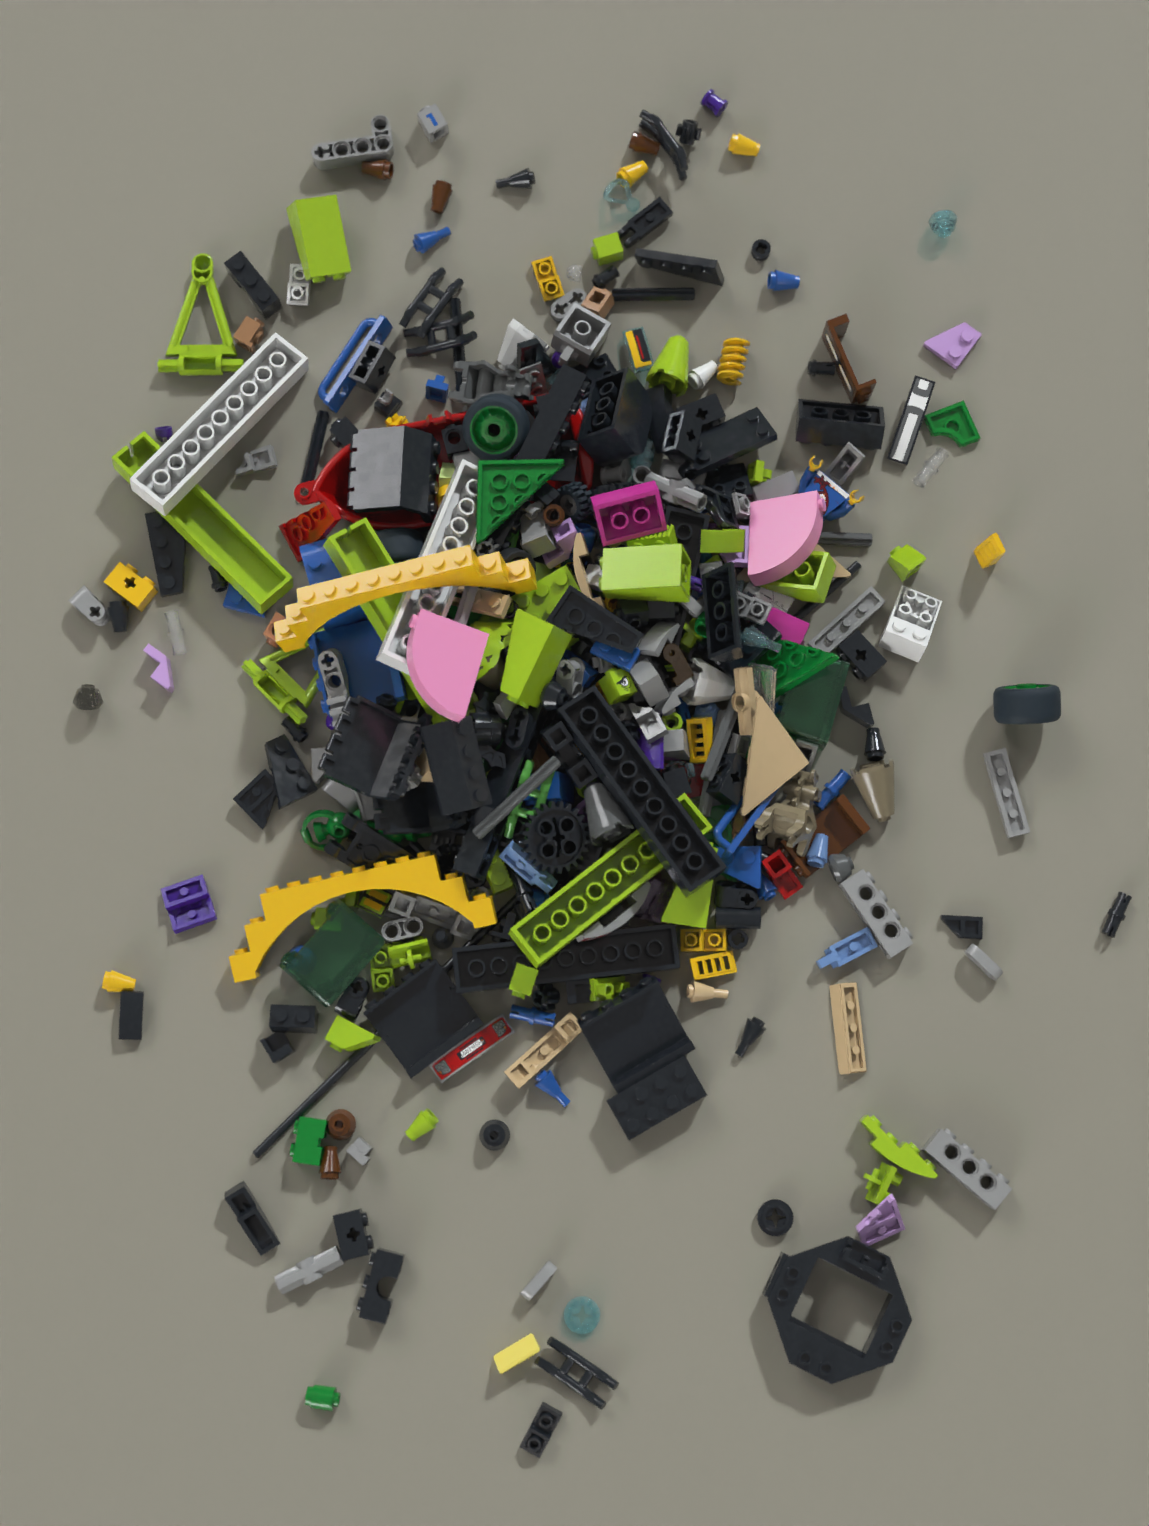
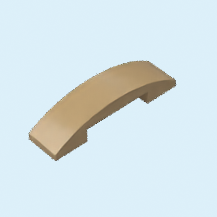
[573,532,606,609]
[504,1012,582,1089]

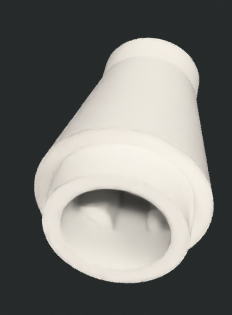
[688,361,718,390]

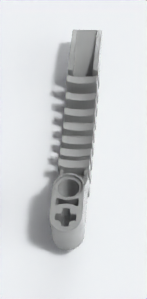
[318,648,381,821]

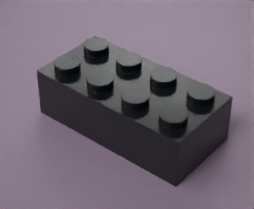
[606,1055,707,1140]

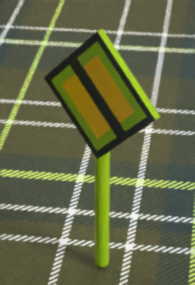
[356,889,394,918]

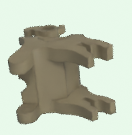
[754,769,822,857]

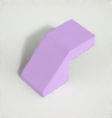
[542,518,577,569]
[143,643,174,693]

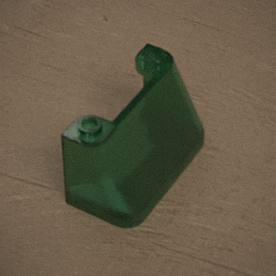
[279,898,385,1007]

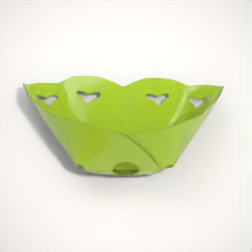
[469,621,513,681]

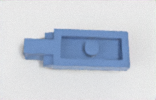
[499,840,558,894]
[816,927,878,969]

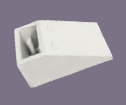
[878,585,942,663]

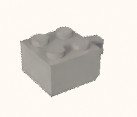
[550,302,611,367]

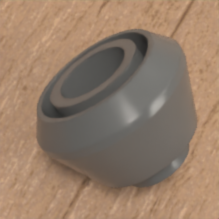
[827,854,854,883]

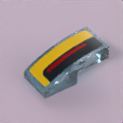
[622,326,654,374]

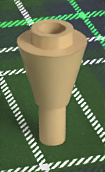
[686,980,728,1003]

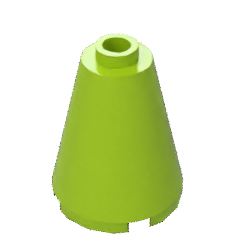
[645,335,689,397]

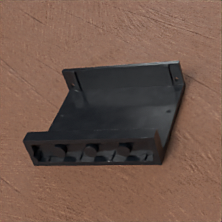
[363,958,483,1078]
[576,976,696,1094]

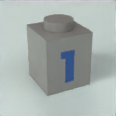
[417,103,449,143]

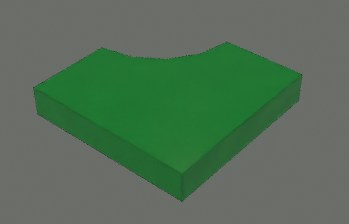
[924,400,981,448]

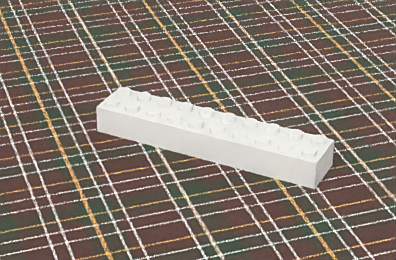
[130,332,308,516]
[376,459,478,675]

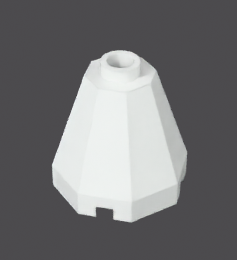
[497,318,550,371]
[681,657,735,706]

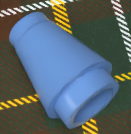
[806,833,829,868]

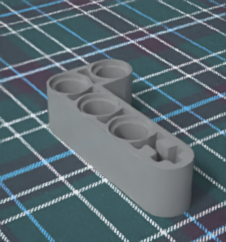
[311,115,394,170]

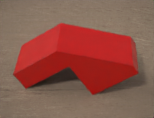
[761,849,803,900]

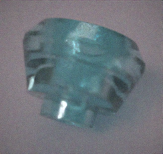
[928,210,957,237]

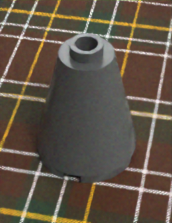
[584,781,634,846]

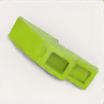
[859,1115,938,1179]

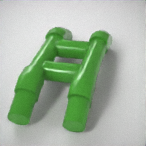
[504,760,556,838]

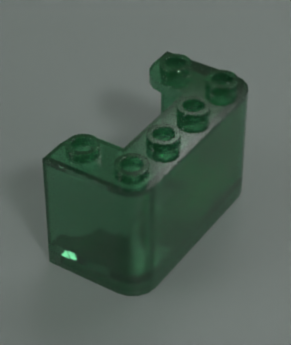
[775,660,850,751]

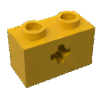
[104,562,158,612]

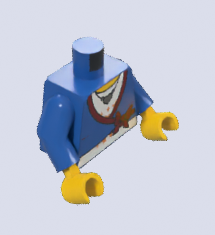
[798,455,864,521]

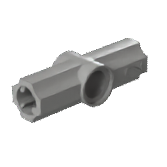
[643,472,707,513]
[274,1245,345,1295]

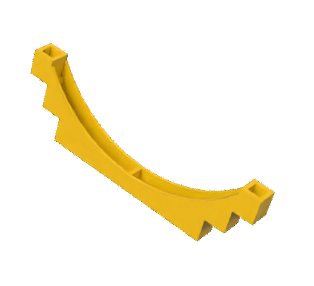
[274,545,537,652]
[229,850,498,983]

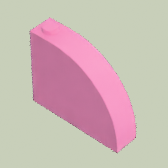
[748,490,826,586]
[406,609,489,723]

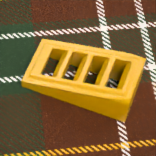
[974,533,1006,568]
[686,717,713,763]
[689,950,737,981]

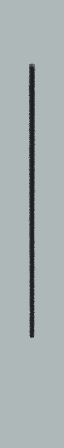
[253,760,665,1158]

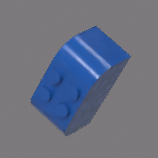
[299,538,368,630]

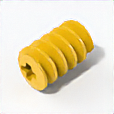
[716,338,750,386]

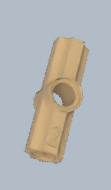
[731,667,760,735]

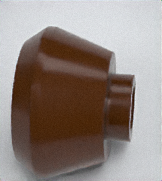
[326,1109,356,1140]

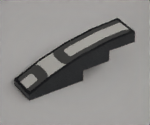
[887,375,935,465]

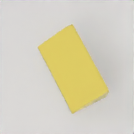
[494,1333,541,1374]

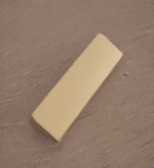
[829,982,867,1074]

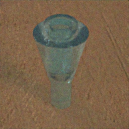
[741,625,782,653]

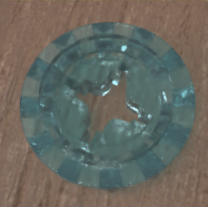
[564,1296,600,1334]

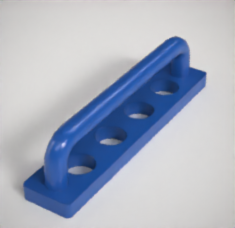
[318,315,393,413]
[713,787,780,859]

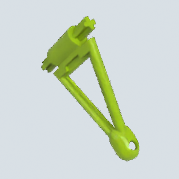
[157,253,244,376]
[241,627,324,725]

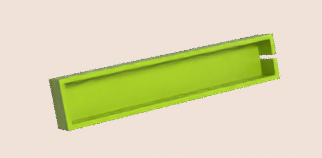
[111,431,293,615]
[323,517,479,724]

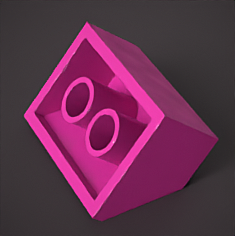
[590,480,667,546]

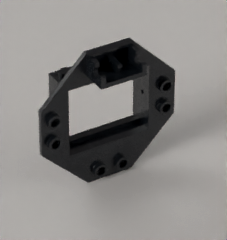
[767,1236,912,1384]

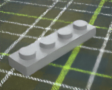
[807,586,886,653]
[983,748,1030,839]

